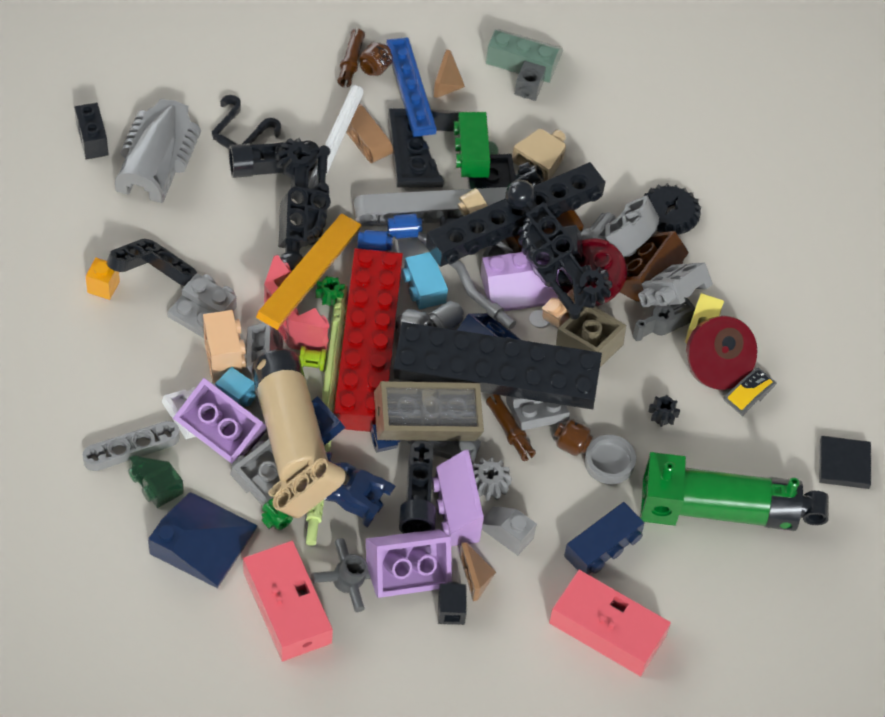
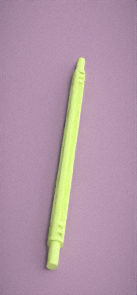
[306,285,348,546]

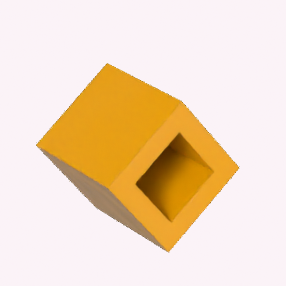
[86,257,120,300]

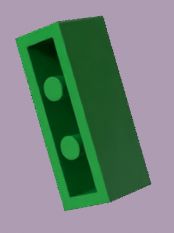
[454,112,490,177]

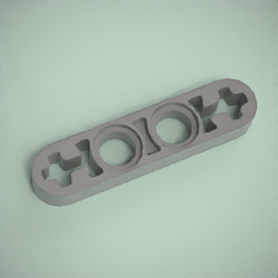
[83,421,180,471]

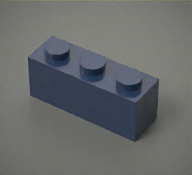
[564,502,645,575]

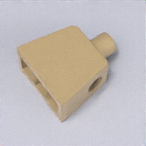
[512,129,566,182]

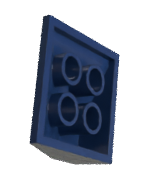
[148,492,257,589]

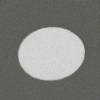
[529,310,549,327]

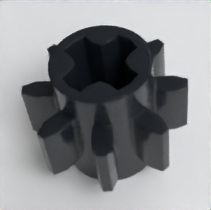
[515,161,544,186]
[648,395,680,427]

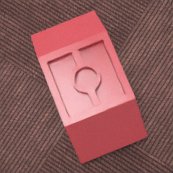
[264,255,329,353]

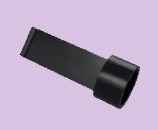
[229,141,319,178]
[399,440,436,534]

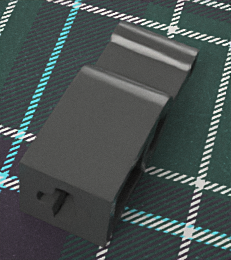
[633,298,695,341]

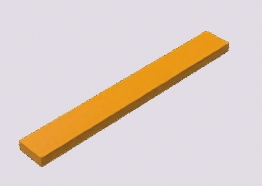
[256,213,362,330]

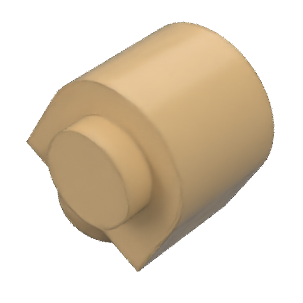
[457,188,488,216]

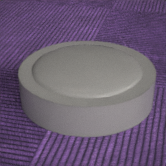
[584,435,636,484]

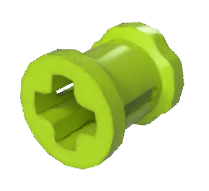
[300,346,327,371]

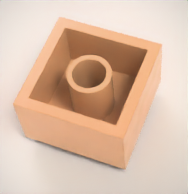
[203,310,246,383]

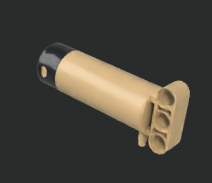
[252,349,345,518]

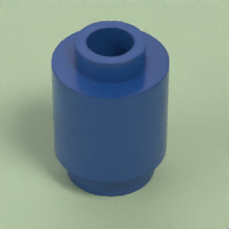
[387,213,423,239]
[358,230,393,252]

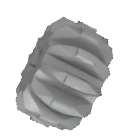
[472,457,512,502]

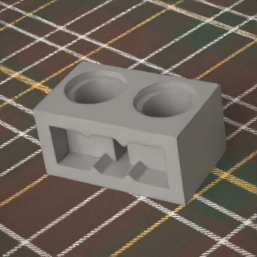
[247,323,283,373]

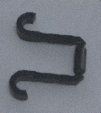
[212,95,281,149]

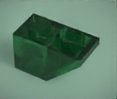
[128,455,184,508]

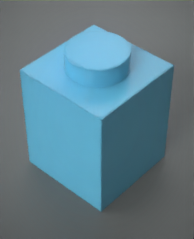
[215,367,256,408]

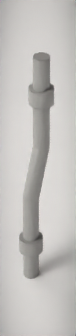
[418,232,516,329]

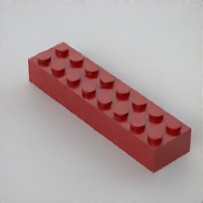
[334,248,403,432]

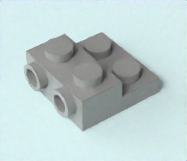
[168,273,237,338]
[506,396,570,431]
[230,439,280,506]

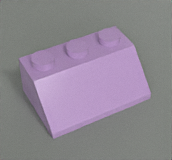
[480,252,560,311]
[173,378,267,464]
[432,450,484,546]
[366,529,452,598]

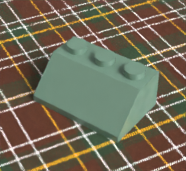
[486,29,563,83]

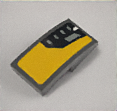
[724,367,777,417]

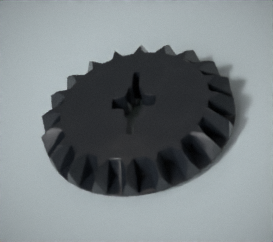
[643,183,701,235]

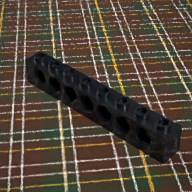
[426,162,606,267]

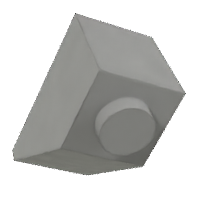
[482,507,537,556]

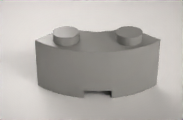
[605,195,659,257]

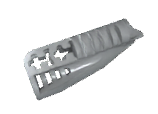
[115,99,201,203]

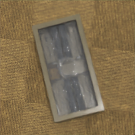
[374,381,484,441]

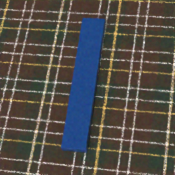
[386,38,437,137]

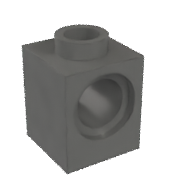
[514,61,546,101]

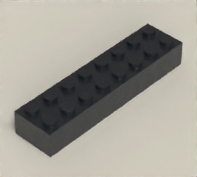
[393,322,602,410]

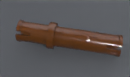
[337,29,365,87]
[486,394,536,461]

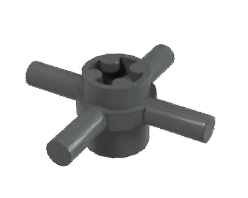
[311,538,371,612]

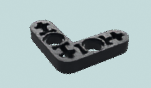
[106,239,197,286]

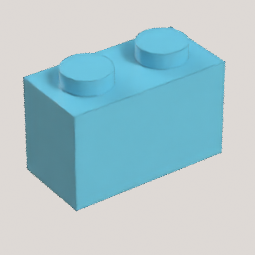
[401,252,448,310]

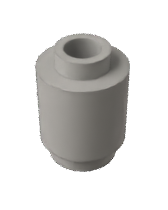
[430,301,464,329]

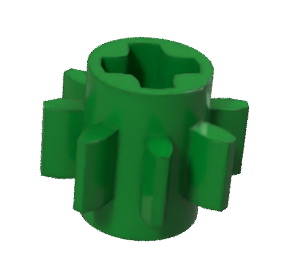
[315,276,345,306]
[261,499,293,530]

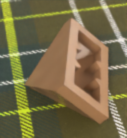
[434,49,465,98]
[459,543,496,601]

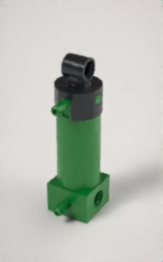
[640,452,829,531]

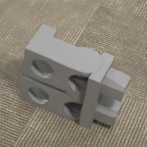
[638,263,713,307]

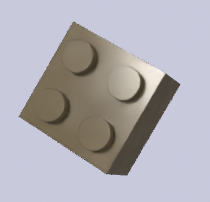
[556,307,627,367]

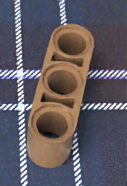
[338,104,393,163]

